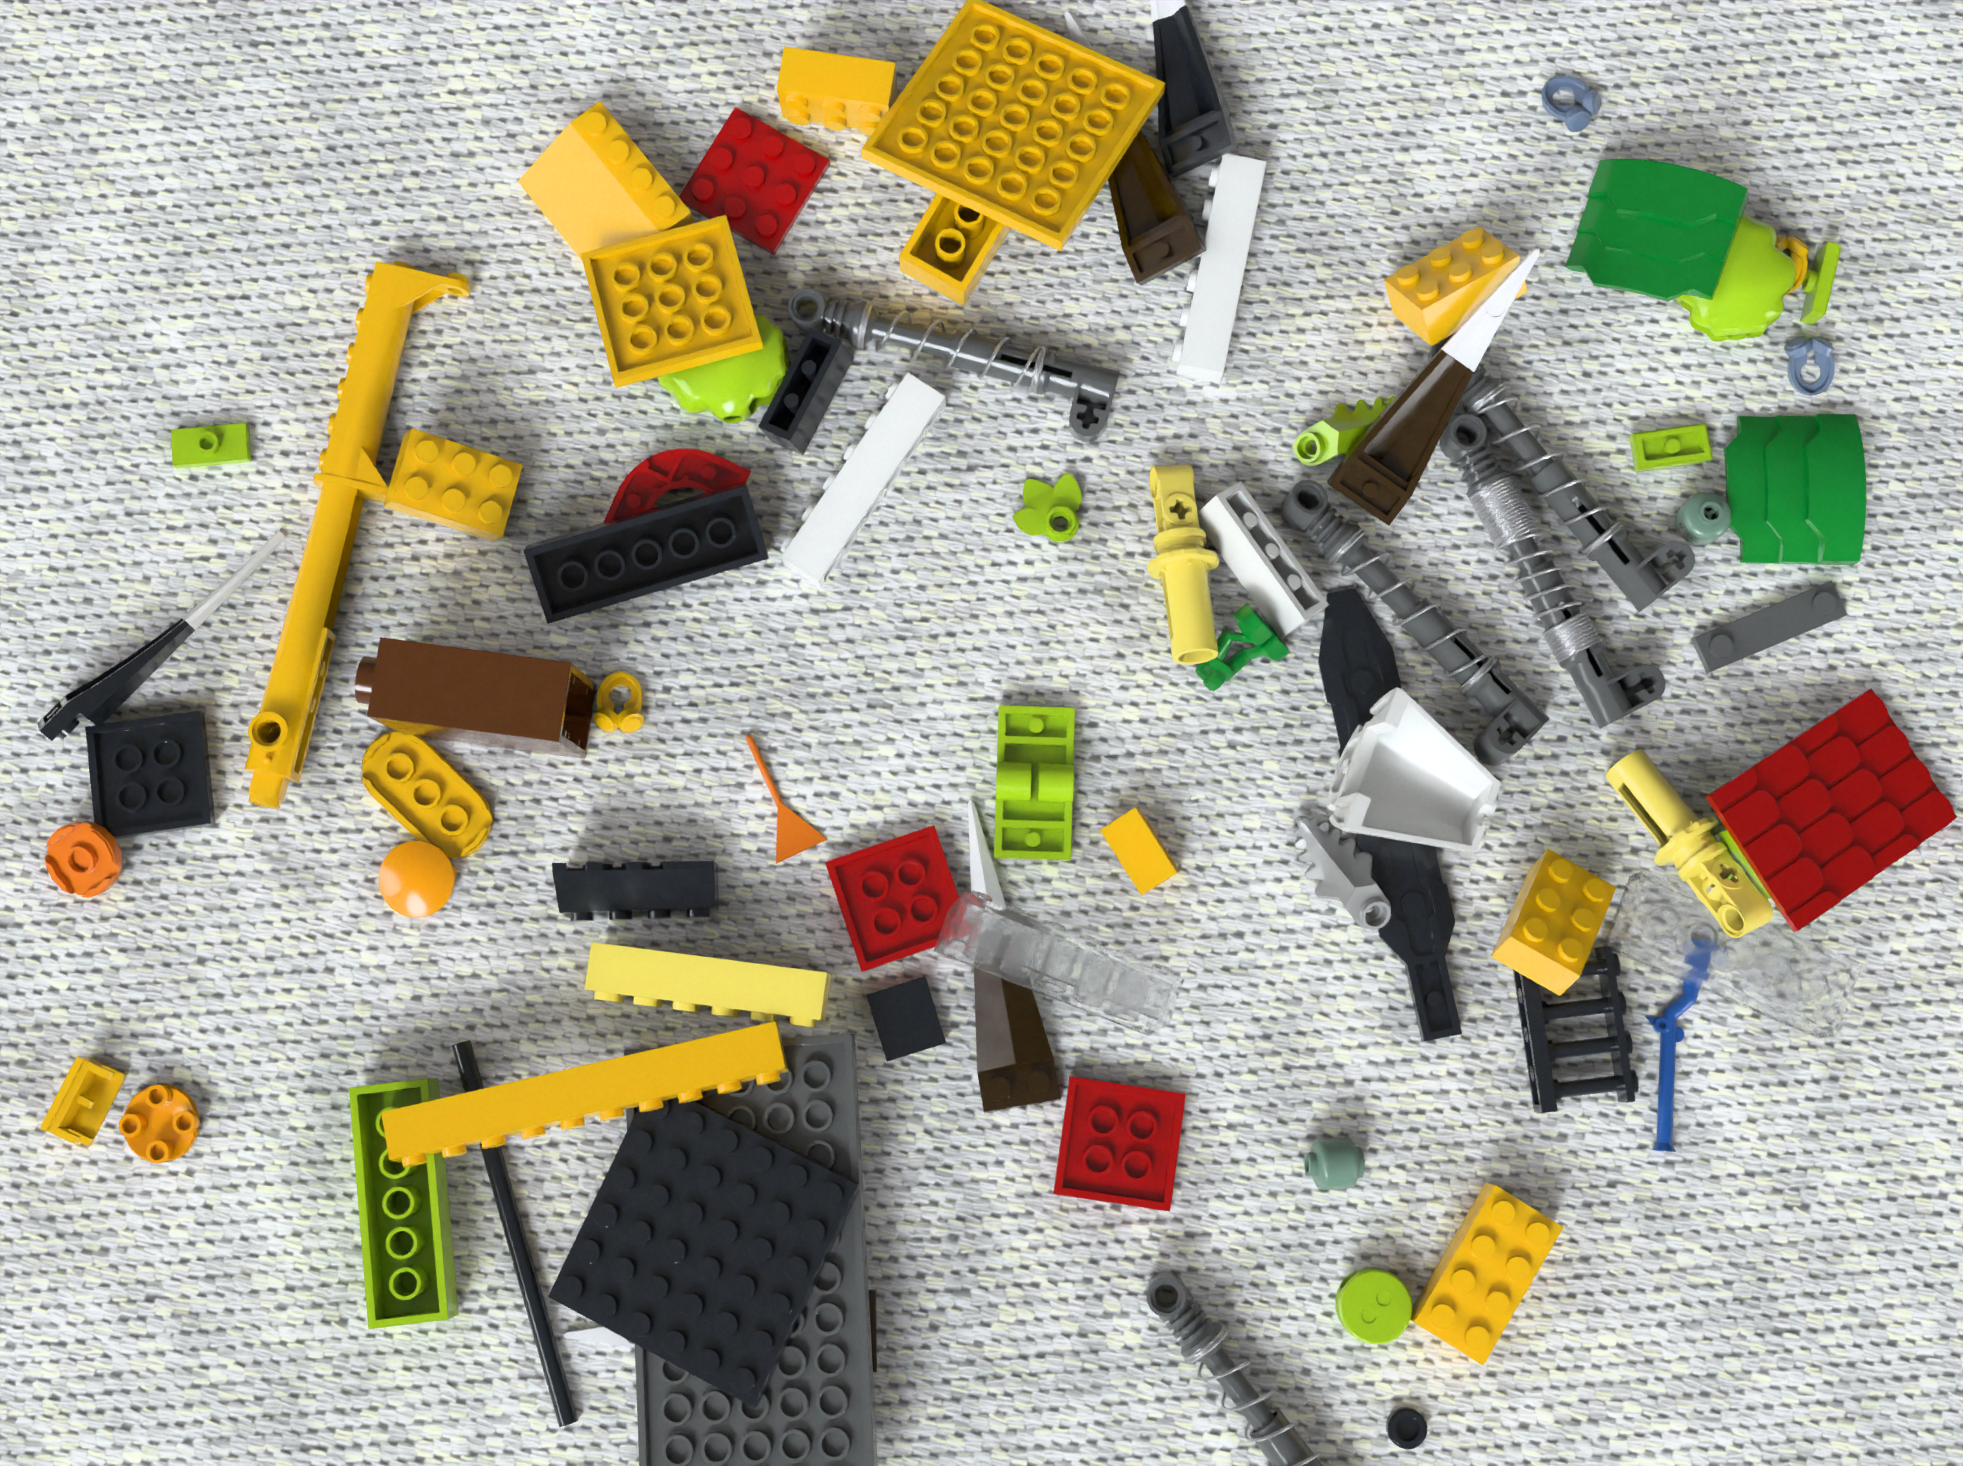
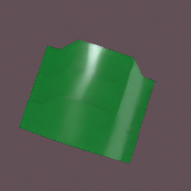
[1565,159,1749,302]
[1724,414,1866,566]

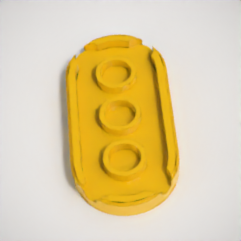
[361,732,493,859]

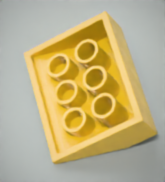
[518,101,694,260]

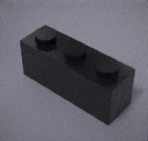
[758,328,854,455]

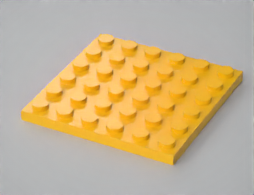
[862,0,1166,251]

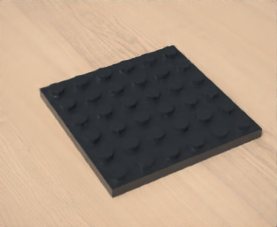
[548,1097,862,1407]

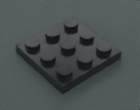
[85,711,216,839]

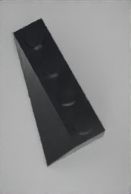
[552,861,719,922]

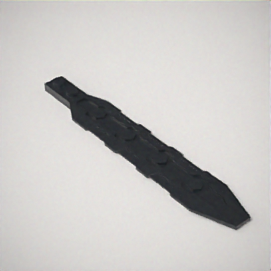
[1318,588,1462,1042]

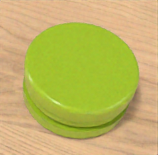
[1335,1267,1412,1344]

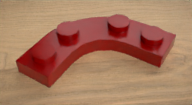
[603,448,751,523]

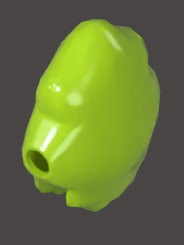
[1675,212,1795,342]
[657,313,790,423]

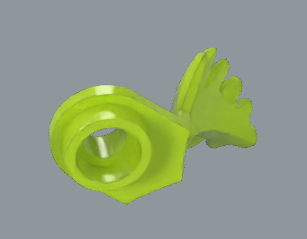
[1294,396,1396,466]

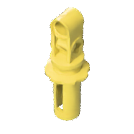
[1147,464,1219,665]
[1606,749,1773,938]

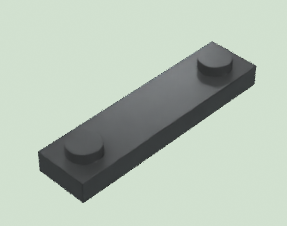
[1691,580,1848,674]

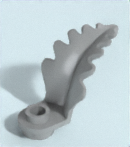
[1294,816,1391,930]

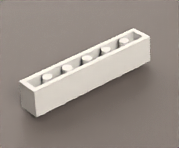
[1172,153,1267,383]
[780,372,946,588]

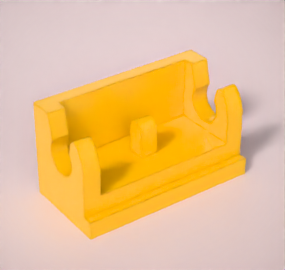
[1100,807,1180,895]
[40,1056,127,1146]

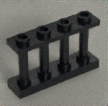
[1513,945,1639,1113]

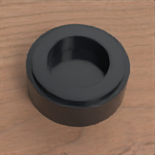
[1386,1407,1427,1449]

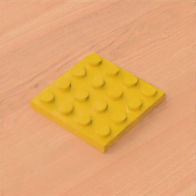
[581,215,764,388]

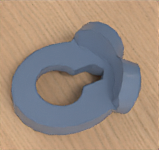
[1542,75,1601,132]
[1784,336,1835,396]

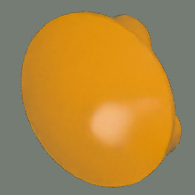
[379,841,457,918]
[119,1084,200,1164]

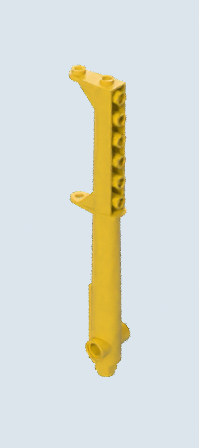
[244,261,471,809]

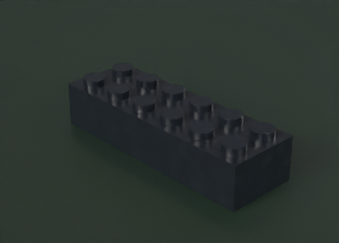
[524,481,769,624]

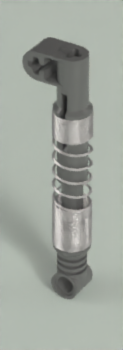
[1439,414,1666,729]

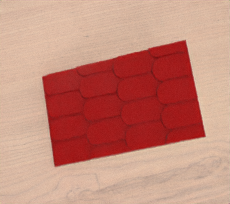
[1705,688,1957,932]

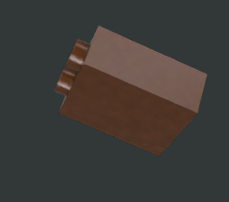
[355,637,597,759]

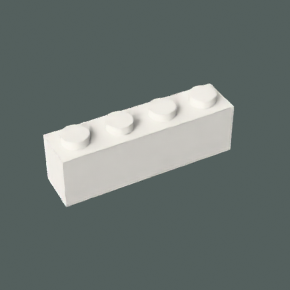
[1197,481,1329,639]

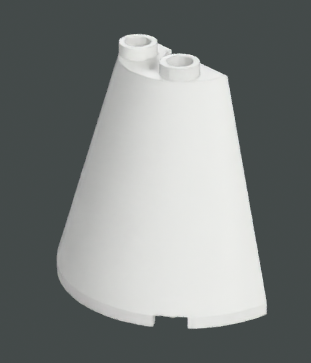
[1327,687,1501,853]

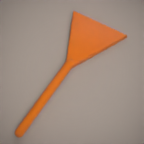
[745,734,828,864]

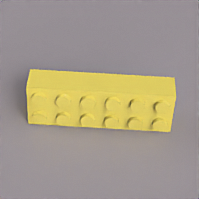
[584,942,832,1028]

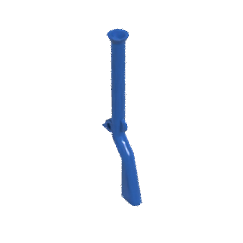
[1645,939,1715,1152]

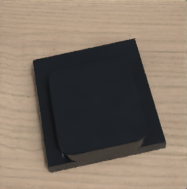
[866,976,946,1062]

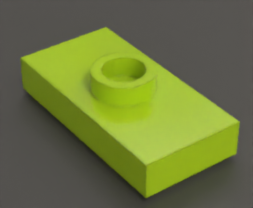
[1800,242,1841,325]
[171,423,251,469]
[1629,423,1713,473]

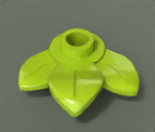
[1012,473,1082,543]

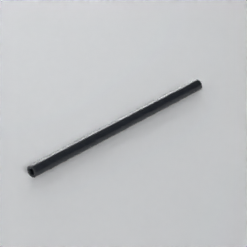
[452,1040,578,1427]

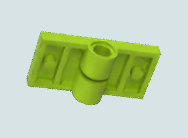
[994,705,1075,861]

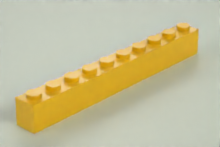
[381,1021,788,1167]

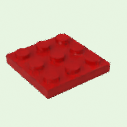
[679,107,830,255]
[825,825,972,972]
[1053,1076,1186,1212]

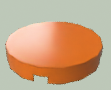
[45,820,123,898]

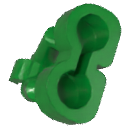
[1195,603,1291,691]

